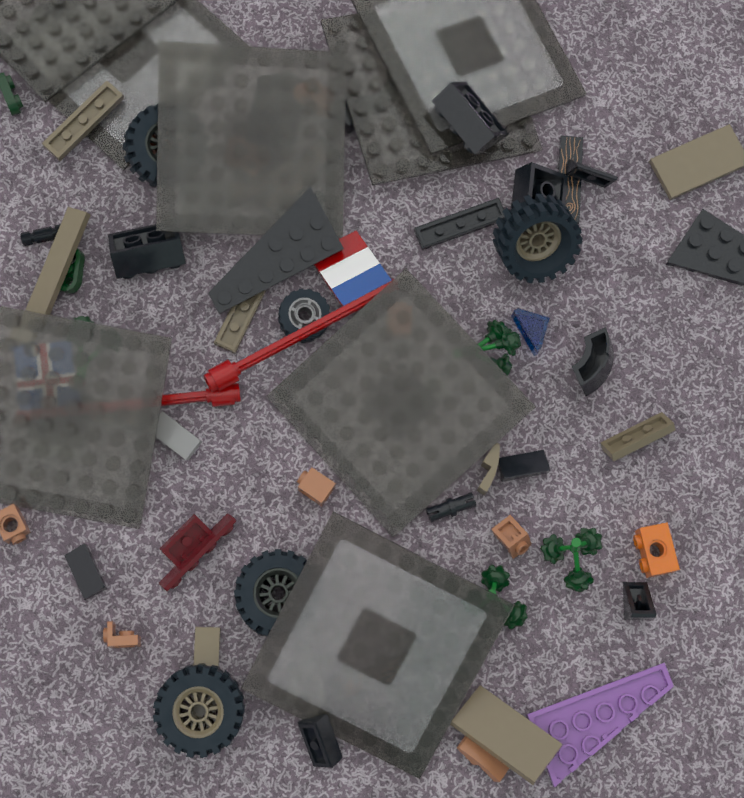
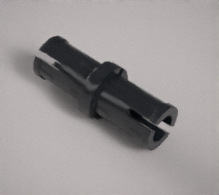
[426,492,476,523]

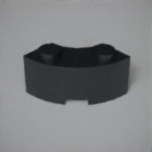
[572,327,614,396]

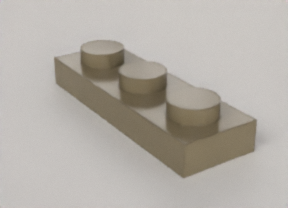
[601,412,676,461]

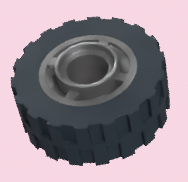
[278,289,330,343]

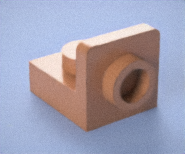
[491,515,531,559]
[103,621,141,648]

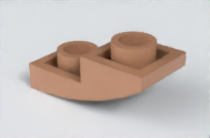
[457,736,509,782]

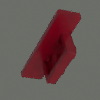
[159,513,237,591]

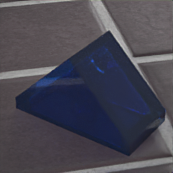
[511,308,550,356]

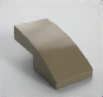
[477,442,500,496]

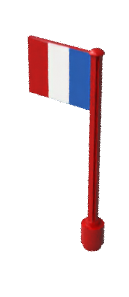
[203,231,400,392]

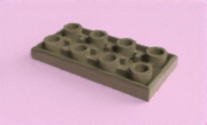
[649,124,744,200]
[450,685,563,785]

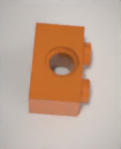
[633,522,680,578]

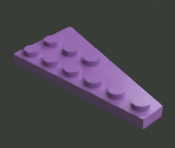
[526,663,674,787]

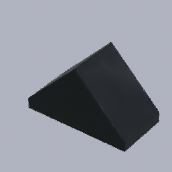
[623,582,656,620]

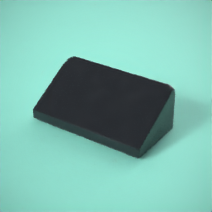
[566,159,618,188]
[498,450,550,482]
[64,543,107,600]
[297,714,342,768]

